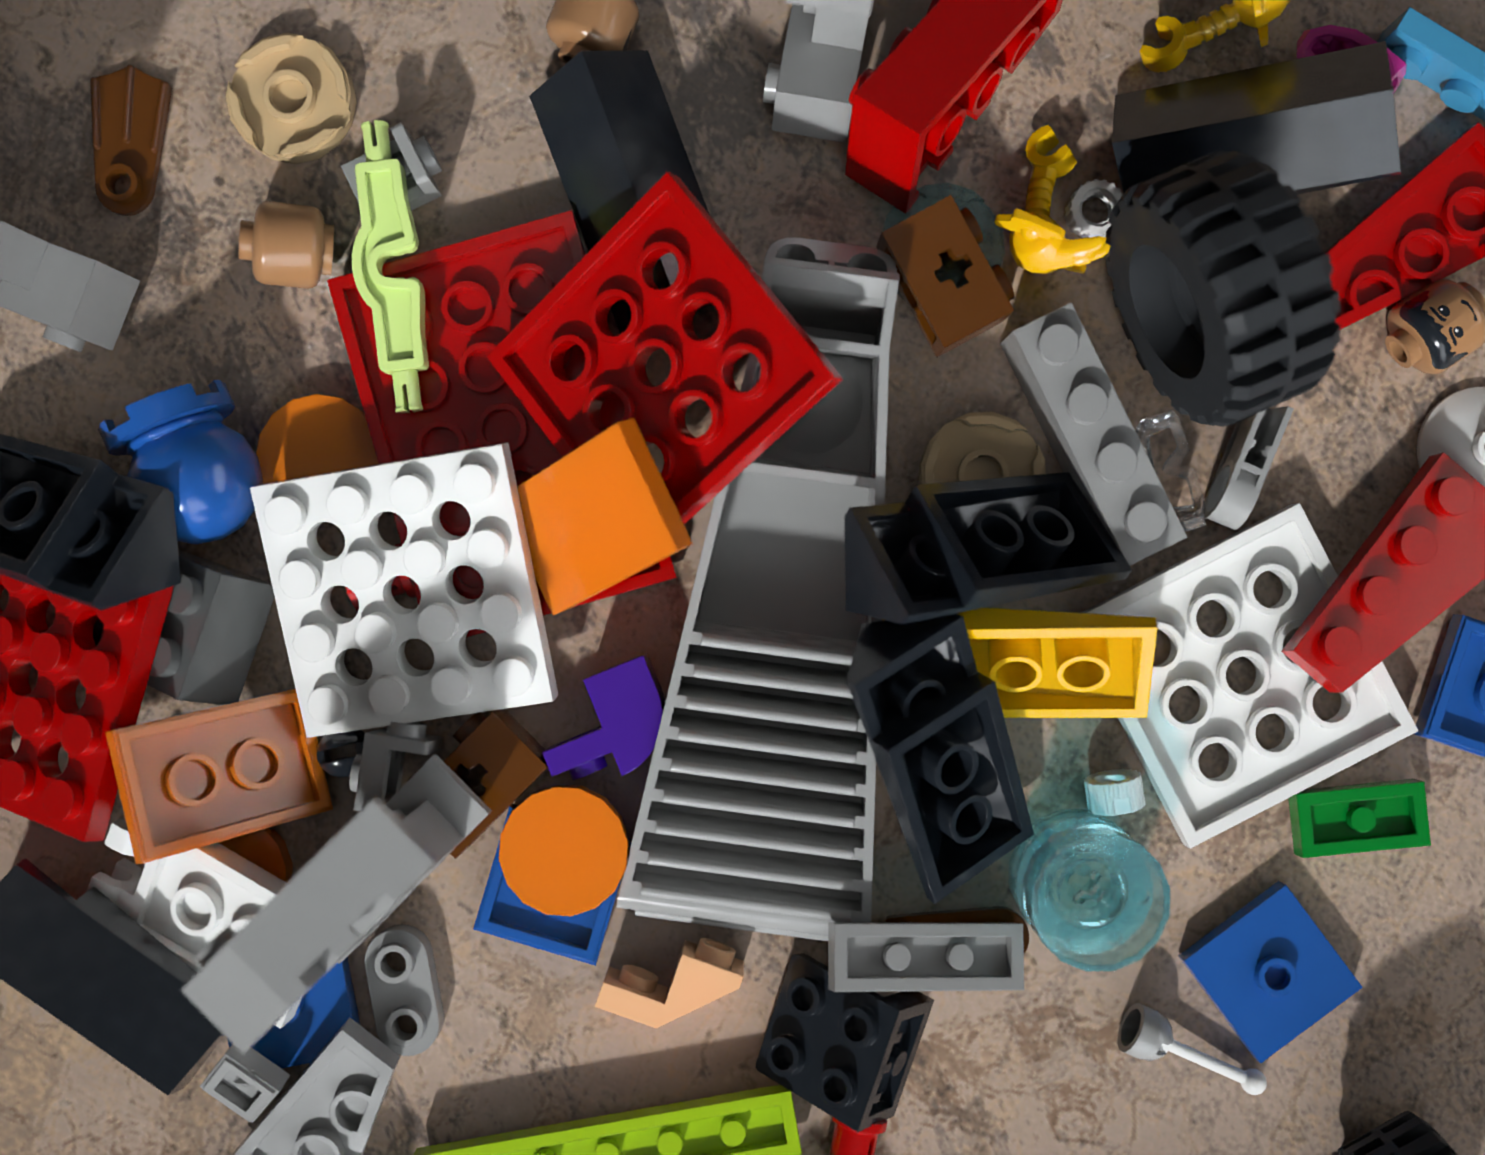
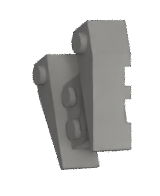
[763,0,873,143]
[0,220,140,352]
[181,754,492,1054]

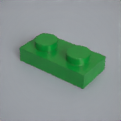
[1288,779,1431,858]

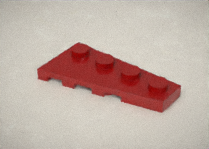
[1323,122,1485,329]

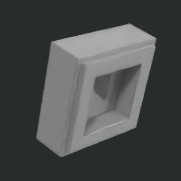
[200,1044,290,1123]

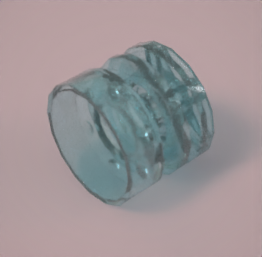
[1009,809,1170,971]

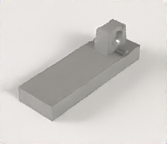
[828,922,1024,992]

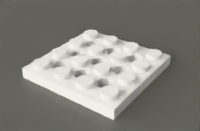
[250,442,559,738]
[1081,503,1418,849]

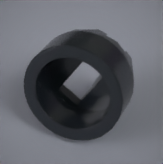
[317,730,365,777]

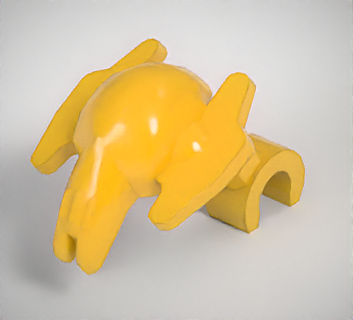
[1139,0,1290,73]
[994,125,1111,274]

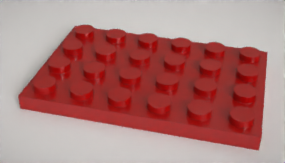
[327,210,678,638]

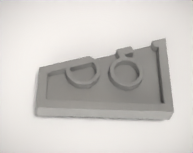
[233,1017,400,1155]

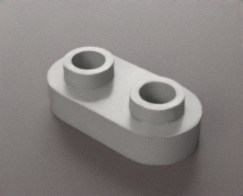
[364,924,444,1056]

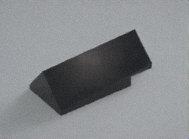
[1112,41,1401,195]
[529,50,714,334]
[0,434,181,611]
[844,472,1132,624]
[846,613,1034,904]
[0,858,224,1096]

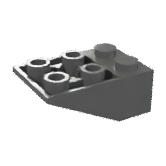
[93,549,275,705]

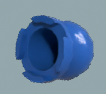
[98,380,263,544]

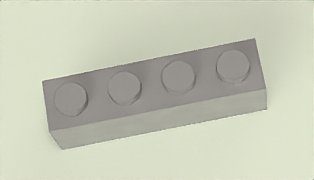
[1000,302,1188,566]

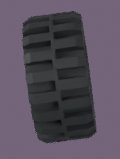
[1105,151,1341,427]

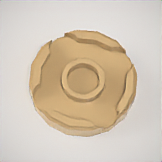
[226,33,357,164]
[919,412,1046,485]

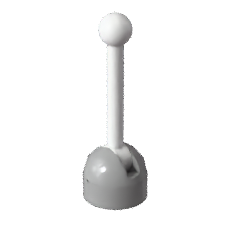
[1117,1003,1267,1095]

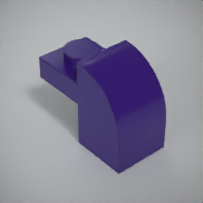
[542,653,665,780]

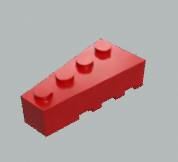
[845,0,1063,214]

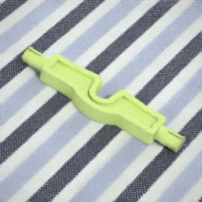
[352,120,429,413]

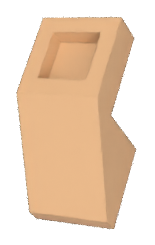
[595,938,744,1028]

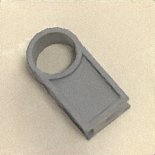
[1203,406,1294,530]

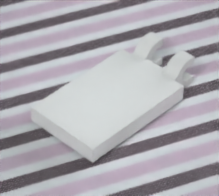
[87,819,302,1029]

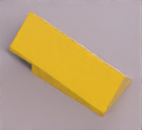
[881,607,1157,718]

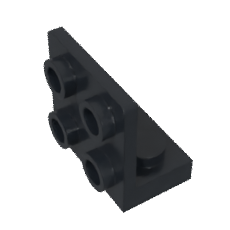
[756,953,934,1132]

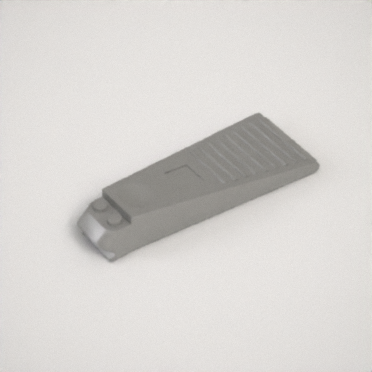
[616,238,899,941]

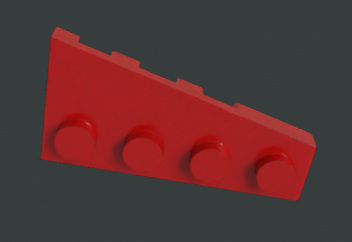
[1281,452,1485,693]

